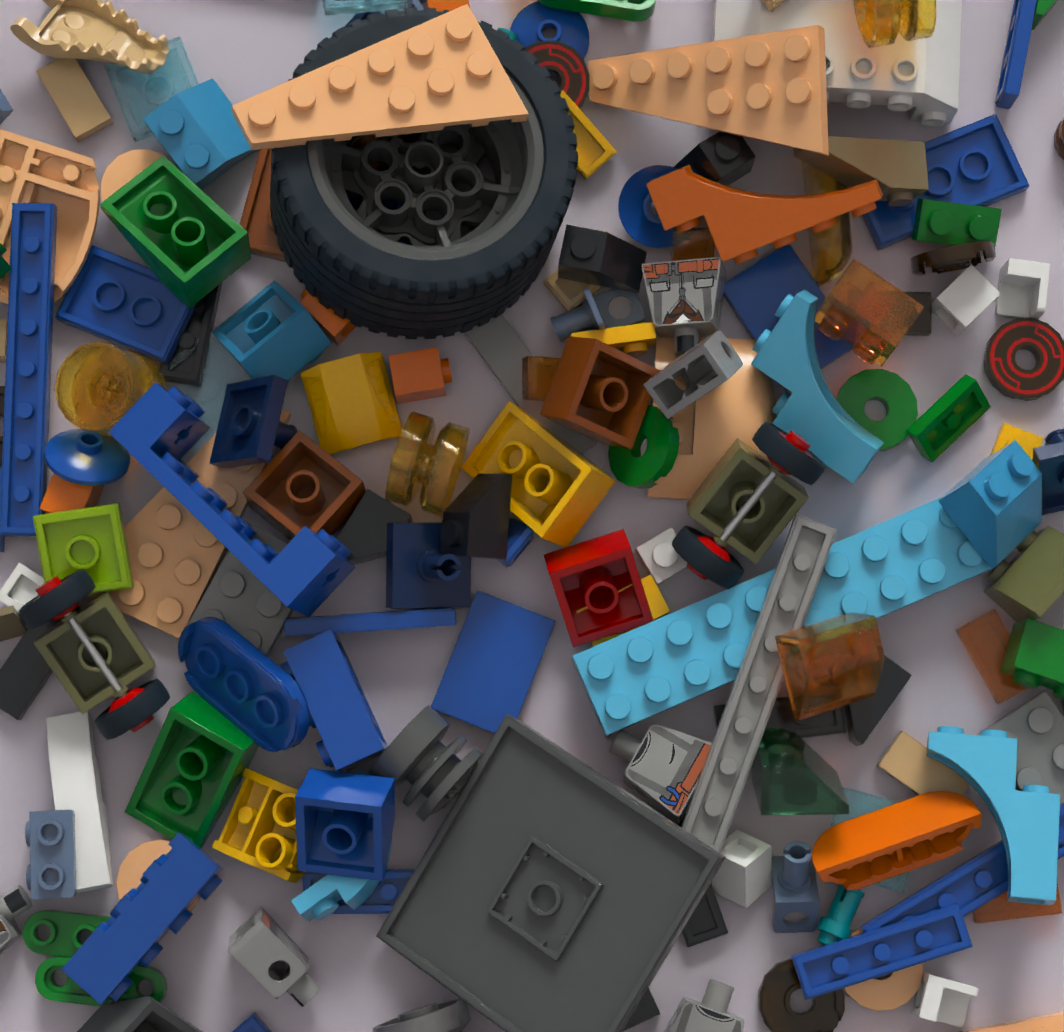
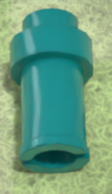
[816,884,865,945]

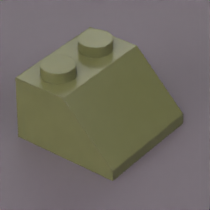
[983,526,1064,622]

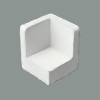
[995,258,1051,320]
[931,264,999,337]
[712,830,772,908]
[911,972,979,1027]

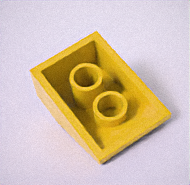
[461,401,615,548]

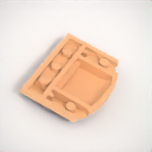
[0,129,100,305]
[647,334,776,500]

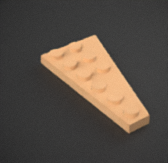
[232,4,529,150]
[588,25,829,156]
[87,410,291,638]

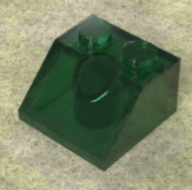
[752,728,849,815]

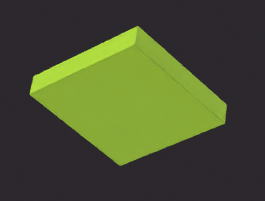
[33,503,134,594]

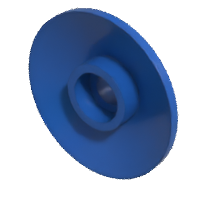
[510,1,589,78]
[618,165,695,248]
[44,429,130,486]

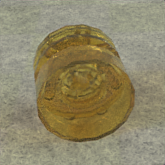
[54,342,166,437]

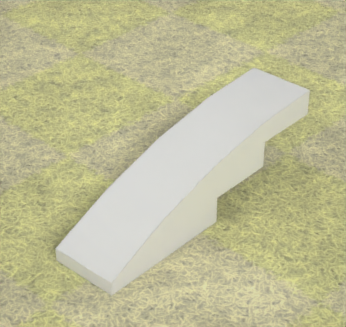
[46,711,113,893]

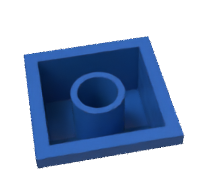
[295,768,395,881]

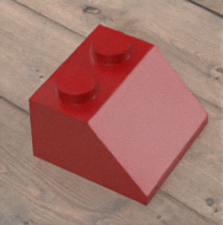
[544,529,653,648]

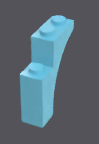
[751,290,884,484]
[926,726,1060,906]

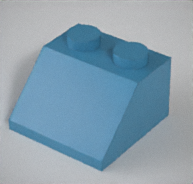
[143,78,256,190]
[212,280,332,384]
[938,440,1042,569]

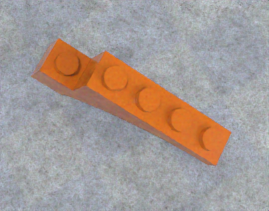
[646,165,883,264]

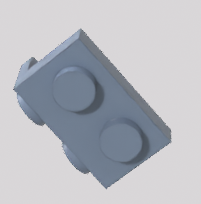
[25,810,76,900]

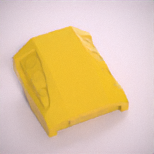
[300,352,404,456]
[211,768,306,883]

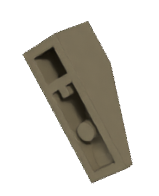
[794,136,929,207]

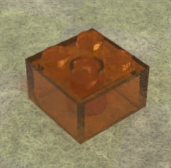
[815,259,924,366]

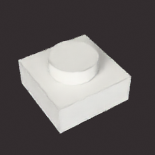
[635,527,688,586]
[0,562,44,614]

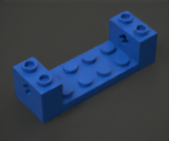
[109,382,356,617]

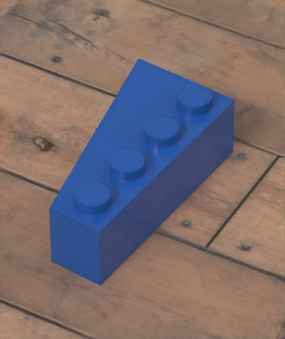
[61,832,223,1005]

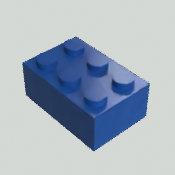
[281,629,388,772]

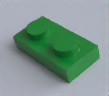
[912,198,1002,247]
[906,374,991,463]

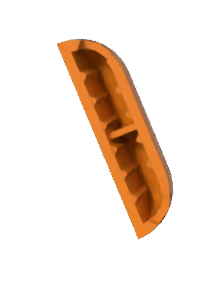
[812,791,982,890]

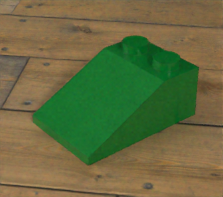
[100,155,251,308]
[125,692,258,849]

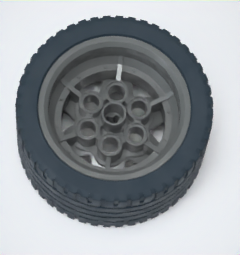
[270,7,578,340]

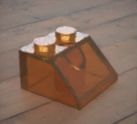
[775,612,885,721]

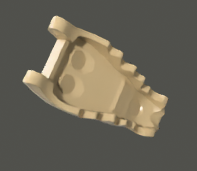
[10,0,169,75]

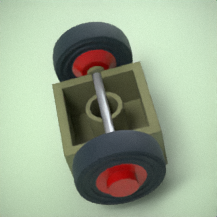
[672,422,826,589]
[19,569,170,740]

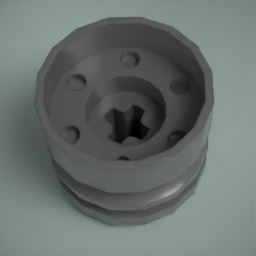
[369,705,483,821]

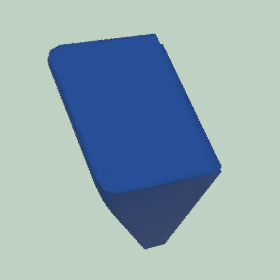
[497,518,534,567]

